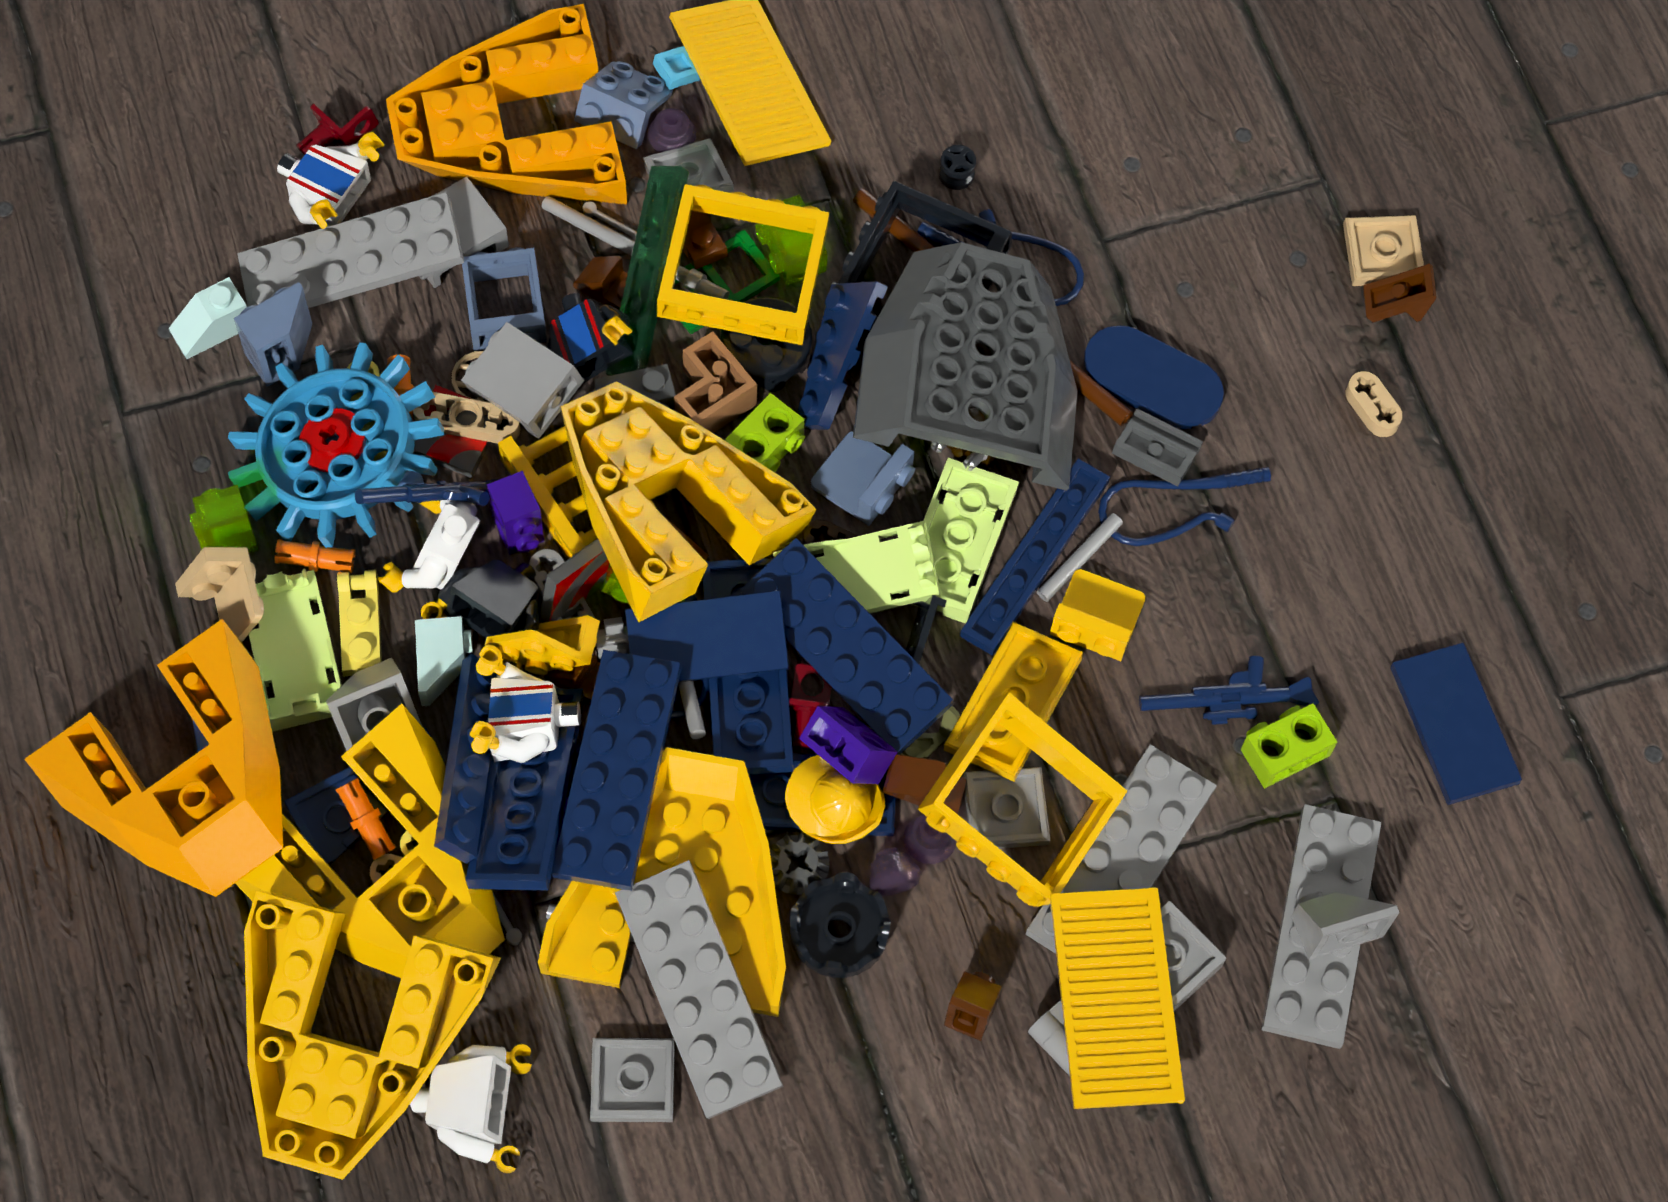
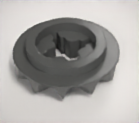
[770,832,830,895]

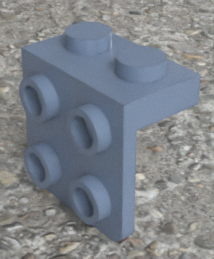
[574,61,673,149]
[811,432,915,526]

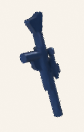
[355,479,500,506]
[1139,656,1319,725]

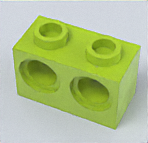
[725,393,805,472]
[1241,703,1337,789]

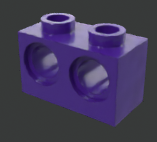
[487,471,544,555]
[799,706,898,784]

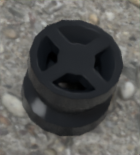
[939,145,976,190]

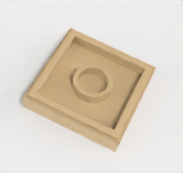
[1343,215,1424,286]

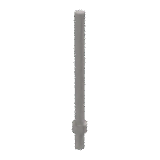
[541,196,730,299]

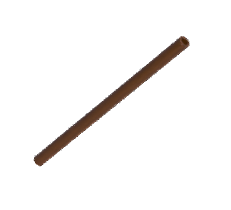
[853,188,1133,427]

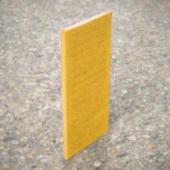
[669,0,832,166]
[1050,887,1185,1109]

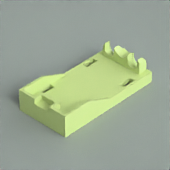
[896,458,1019,623]
[773,521,941,613]
[249,568,342,732]

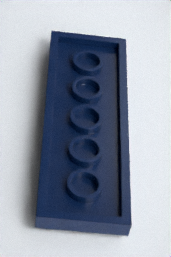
[740,538,955,755]
[703,558,794,774]
[552,650,681,891]
[465,688,585,891]

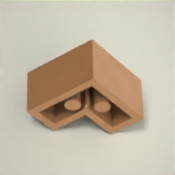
[674,331,757,433]

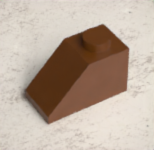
[944,971,1002,1041]

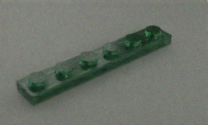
[606,166,689,376]

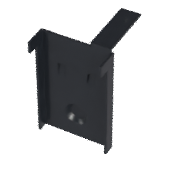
[891,593,947,664]

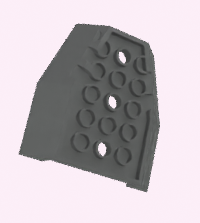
[853,242,1078,491]

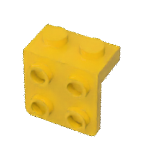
[1050,569,1145,661]
[485,615,600,675]

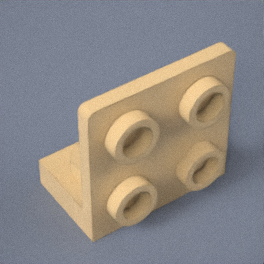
[175,547,264,642]

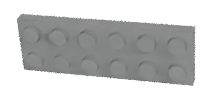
[237,192,465,308]
[1025,744,1217,954]
[1261,804,1381,1049]
[614,860,784,1119]

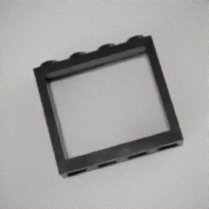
[830,181,1012,333]

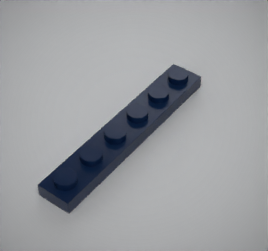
[960,458,1110,656]
[434,654,497,864]

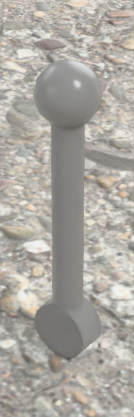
[582,201,647,244]
[493,893,522,946]

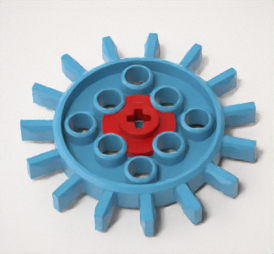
[228,342,444,548]

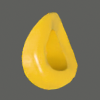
[785,755,885,844]

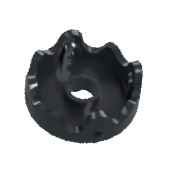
[720,297,813,392]
[790,872,891,978]

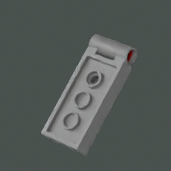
[1028,901,1226,1076]

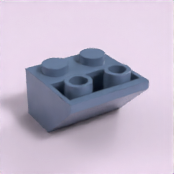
[234,282,312,387]

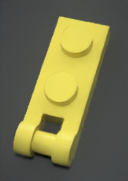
[337,569,382,677]

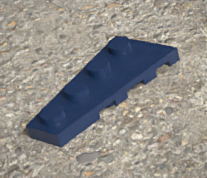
[798,281,888,430]
[284,727,445,866]

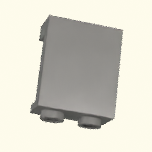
[419,176,509,288]
[461,322,584,439]

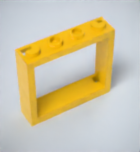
[657,184,830,345]
[918,693,1127,907]

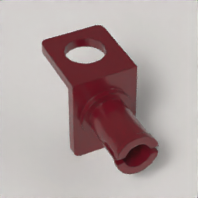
[296,103,379,155]
[789,664,832,748]

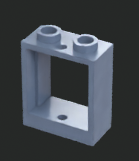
[462,247,547,351]

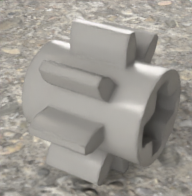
[596,617,630,659]

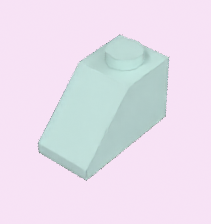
[169,277,247,360]
[415,616,473,706]

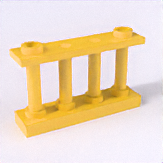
[498,426,656,559]

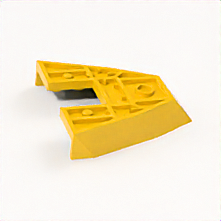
[538,747,786,1017]

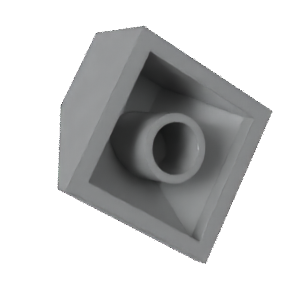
[326,658,422,751]
[1291,892,1399,960]

